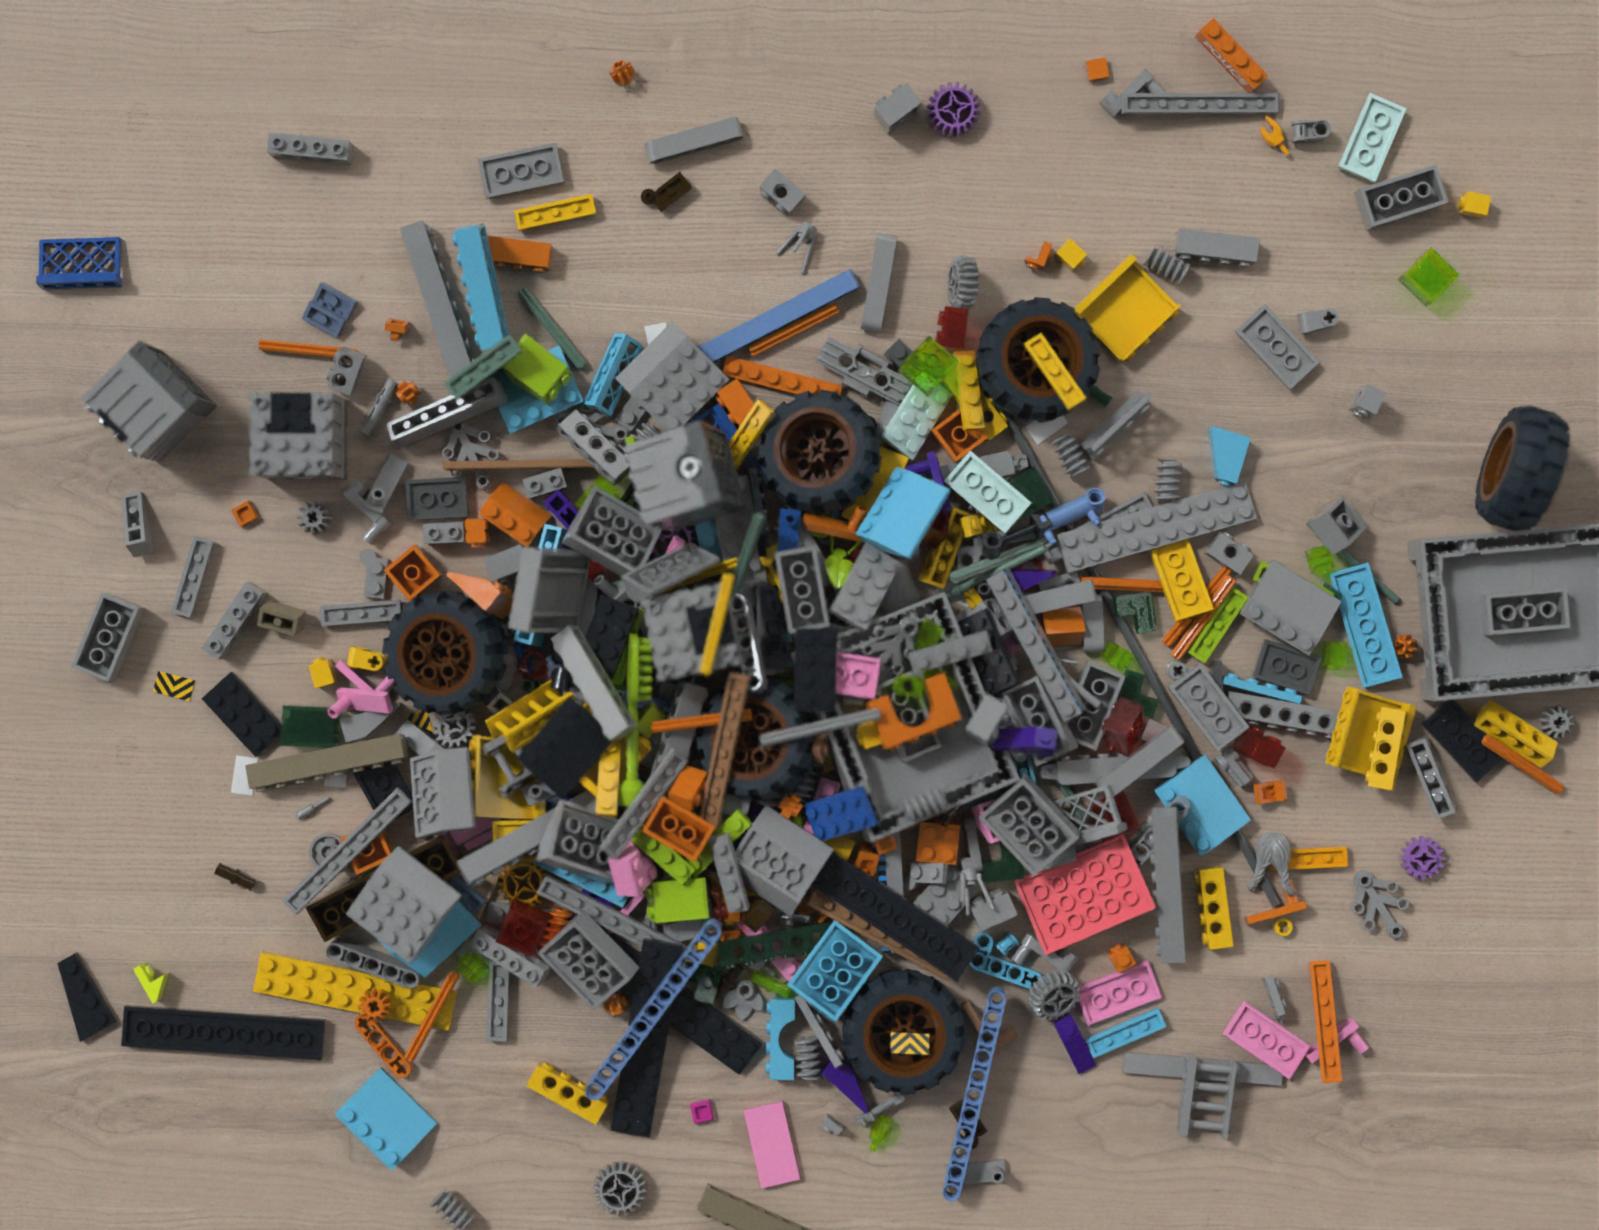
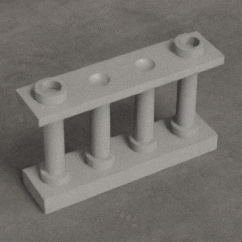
[481,735,534,791]
[1176,1053,1240,1140]

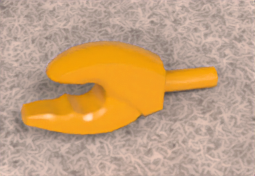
[1260,116,1290,156]

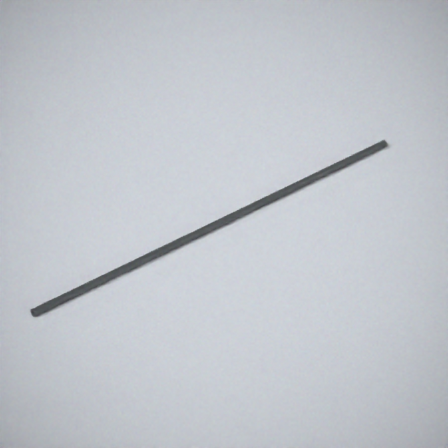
[997,408,1281,907]

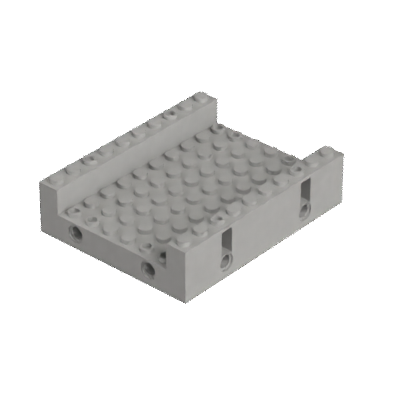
[1408,524,1599,701]
[790,592,1020,842]

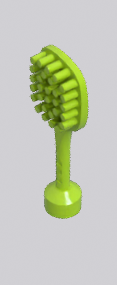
[617,634,652,806]

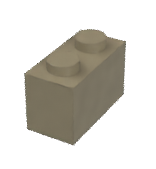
[257,600,306,637]

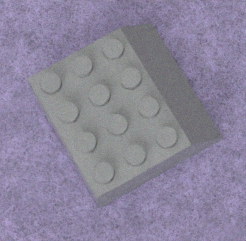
[616,322,729,431]
[509,547,591,633]
[346,846,462,963]

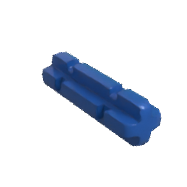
[513,642,536,680]

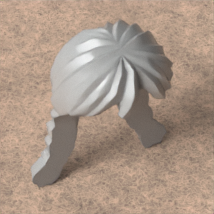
[1247,832,1296,896]

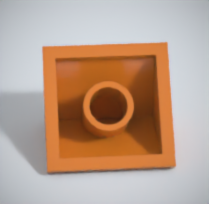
[1041,606,1086,647]

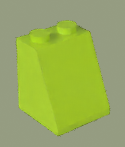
[502,334,572,406]
[645,875,709,923]

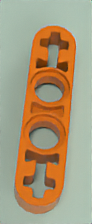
[354,1014,412,1078]

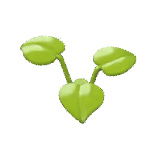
[802,512,863,590]

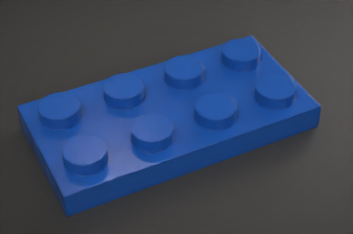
[803,785,878,841]

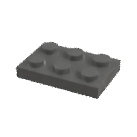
[405,477,469,520]
[1252,639,1322,695]

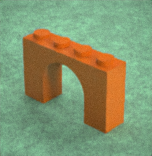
[866,673,962,751]

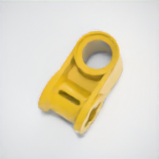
[346,646,387,671]

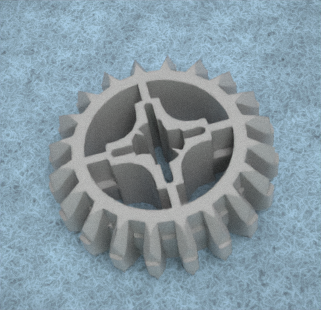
[947,255,979,310]
[1027,969,1081,1020]
[593,1161,647,1216]

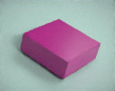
[690,1099,714,1124]

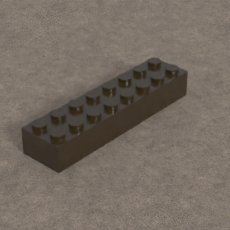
[305,831,464,943]

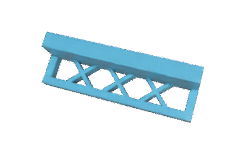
[583,333,643,416]

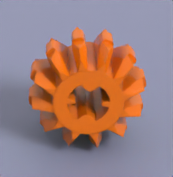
[358,988,393,1023]

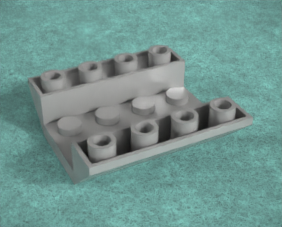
[410,747,475,843]
[735,805,834,916]

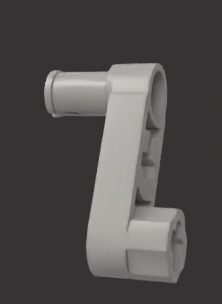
[1099,69,1166,117]
[343,479,392,545]
[959,816,983,873]
[1011,933,1079,972]

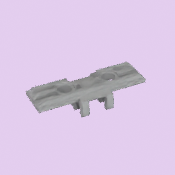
[815,336,913,406]

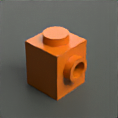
[1106,943,1136,973]

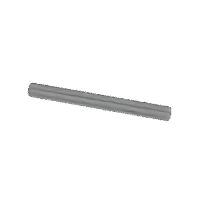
[760,708,881,746]

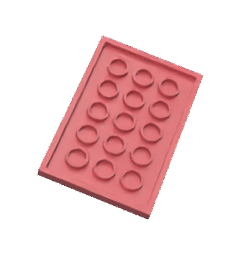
[1014,834,1157,955]

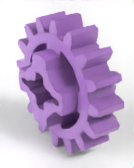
[1399,836,1445,880]

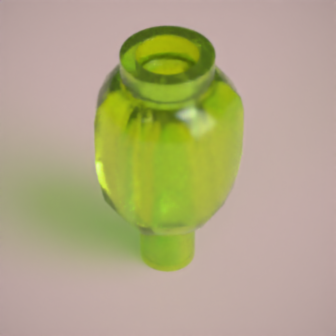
[869,1114,892,1152]

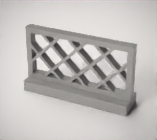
[1080,391,1153,460]
[1052,784,1127,848]

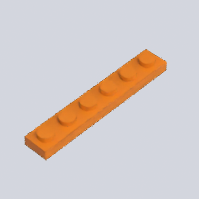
[723,356,843,395]
[1309,960,1342,1083]

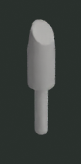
[296,797,330,820]

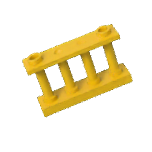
[485,679,577,752]

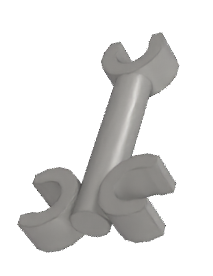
[854,1092,905,1127]

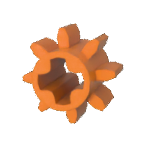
[609,60,636,86]
[396,381,421,405]
[1393,634,1418,659]
[779,793,803,819]
[603,991,628,1016]

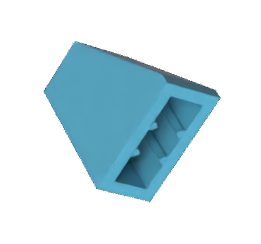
[1208,426,1251,487]

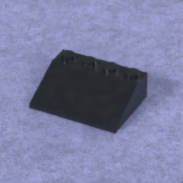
[516,696,613,800]

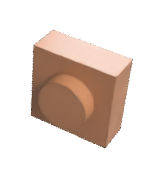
[812,734,831,763]

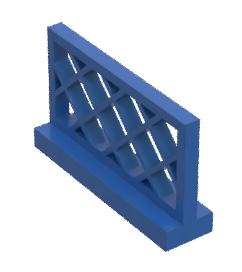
[36,237,122,290]
[684,403,761,479]

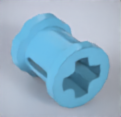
[994,930,1020,956]

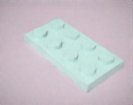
[1337,93,1407,183]
[881,371,952,460]
[944,451,1032,534]

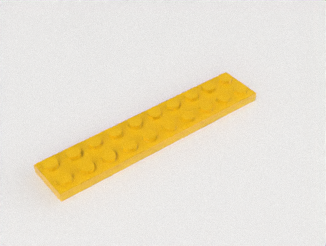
[253,951,457,1031]

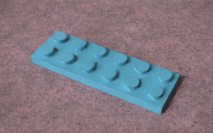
[1329,562,1403,688]

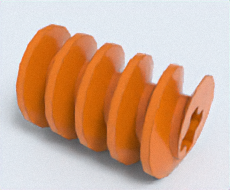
[540,905,574,946]

